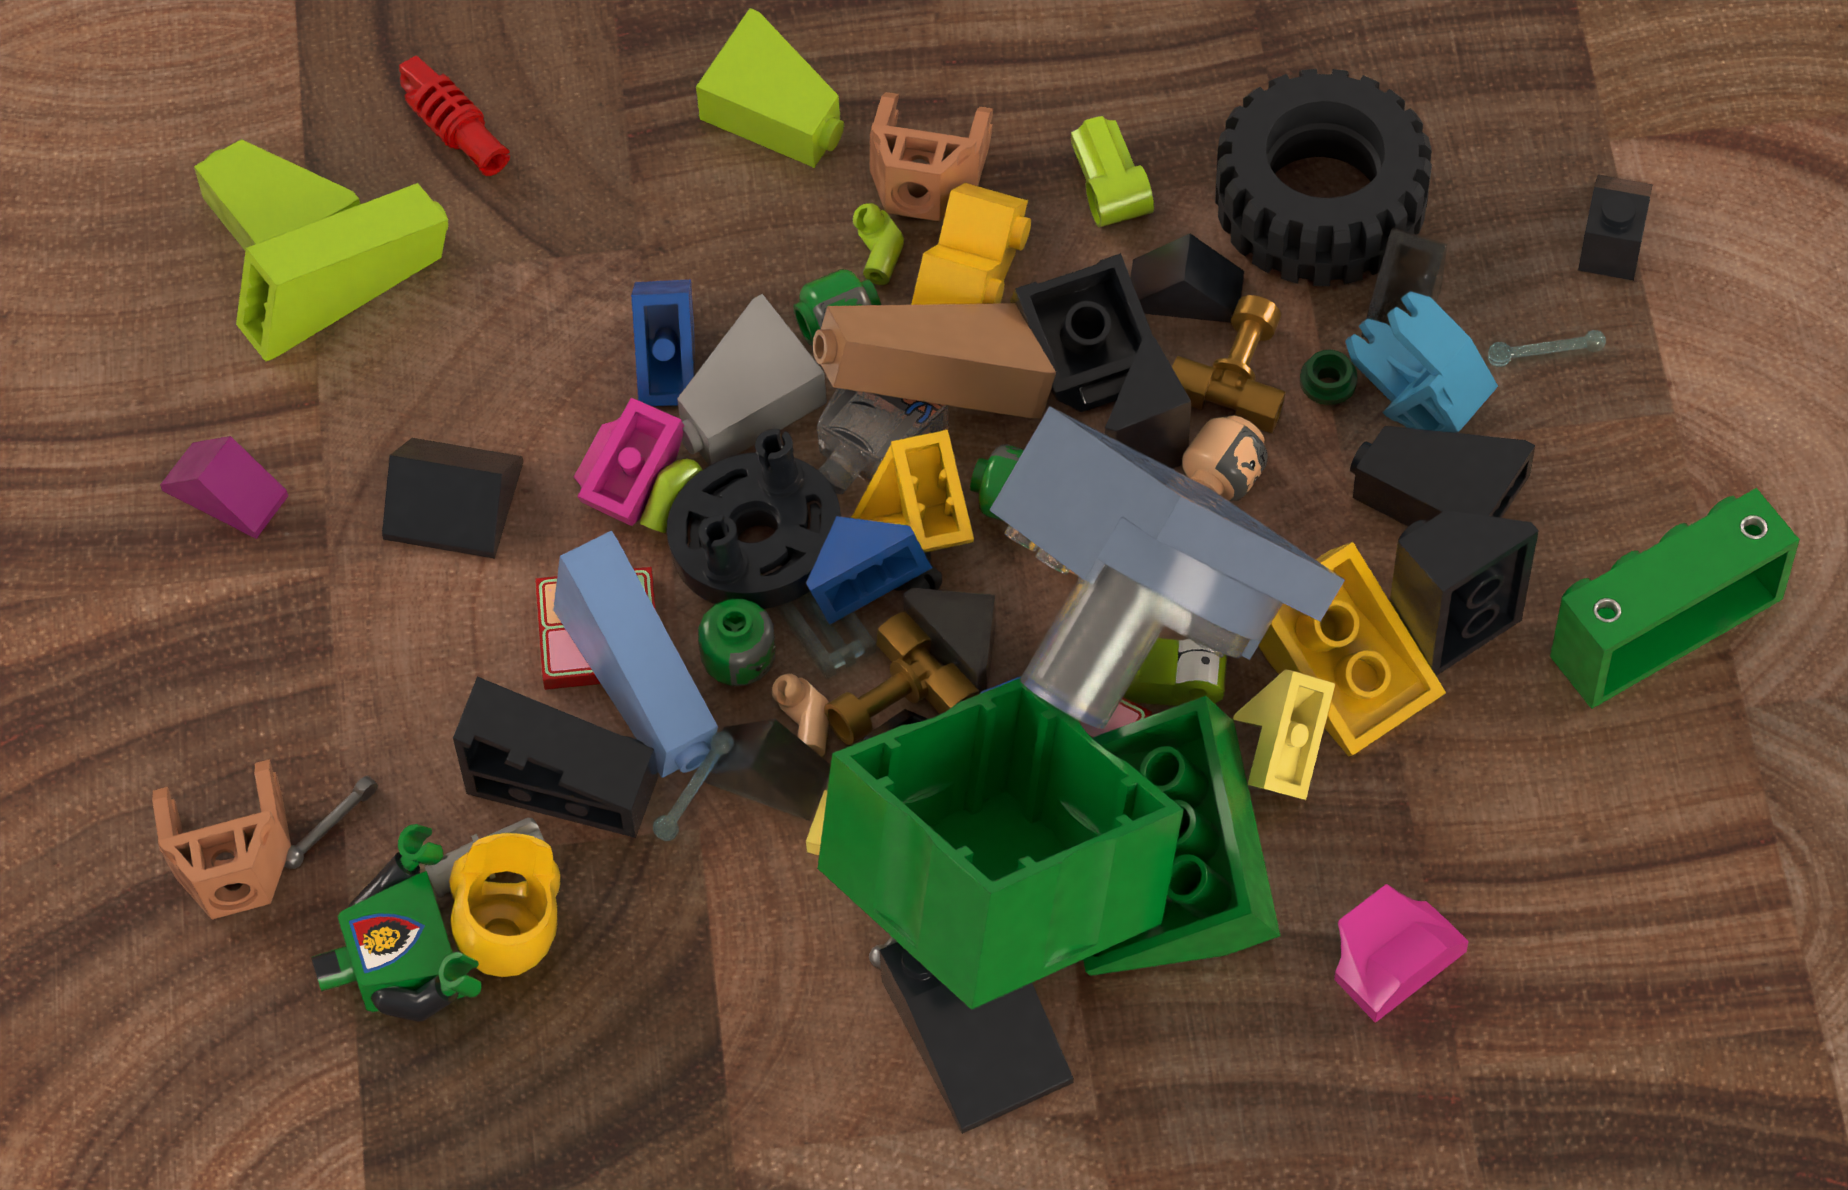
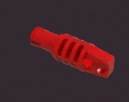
[399,56,510,176]

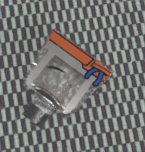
[817,388,949,494]

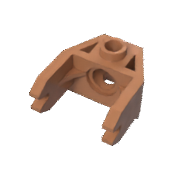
[870,92,993,222]
[152,760,291,920]

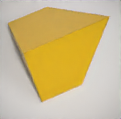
[851,430,974,553]

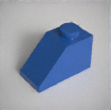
[631,279,695,406]

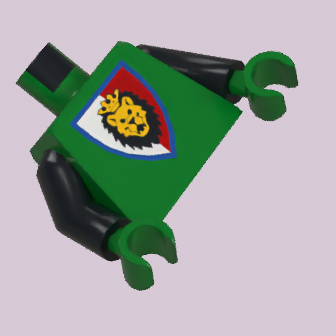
[311,824,482,1022]

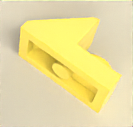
[1233,669,1335,800]

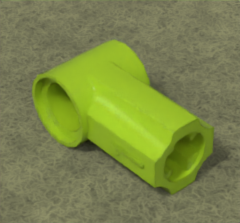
[1071,116,1154,227]

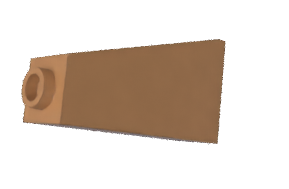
[813,303,1056,418]

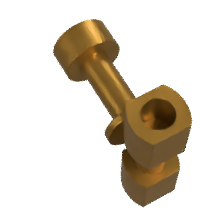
[1172,295,1286,433]
[824,611,979,745]

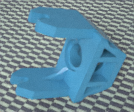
[1345,291,1498,433]

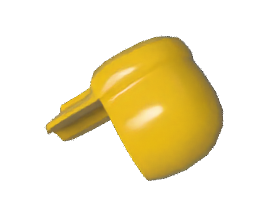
[449,833,560,977]

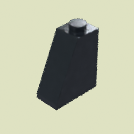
[1350,426,1535,527]

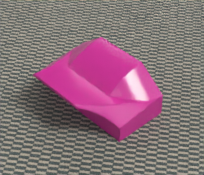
[574,397,684,526]
[1334,884,1469,1023]

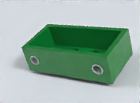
[1550,488,1800,709]

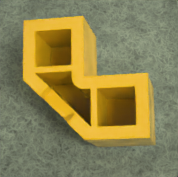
[911,183,1031,305]

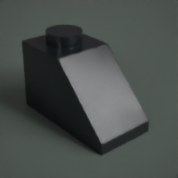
[1578,174,1653,281]

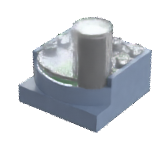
[990,406,1345,729]

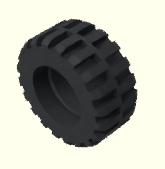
[1215,69,1432,286]

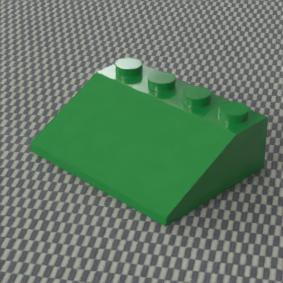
[1083,695,1281,976]

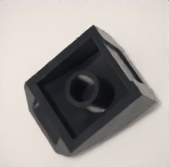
[1010,253,1154,413]

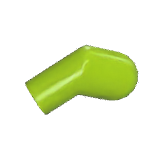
[852,203,904,285]
[639,459,702,533]

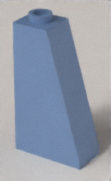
[553,531,718,778]

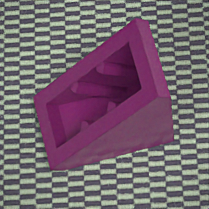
[160,436,288,539]

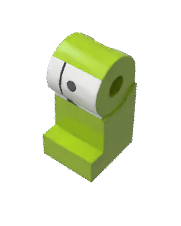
[1115,636,1227,706]

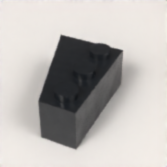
[453,676,658,838]

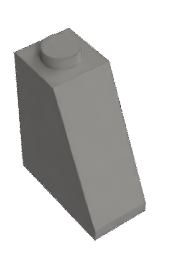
[677,294,827,466]

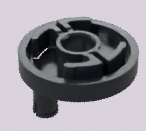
[667,428,842,609]

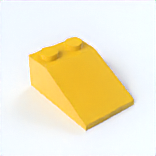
[1258,542,1446,756]

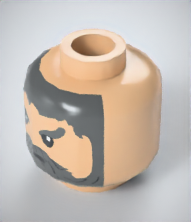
[1182,416,1268,502]

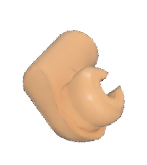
[772,674,829,758]

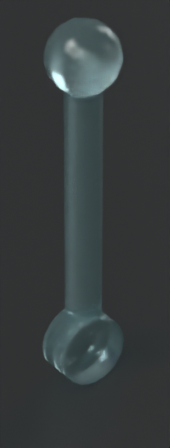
[1488,330,1606,367]
[653,731,734,841]

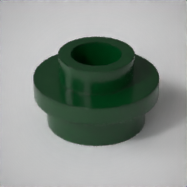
[1300,350,1357,405]

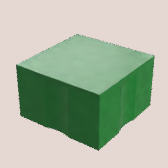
[817,676,1183,1010]

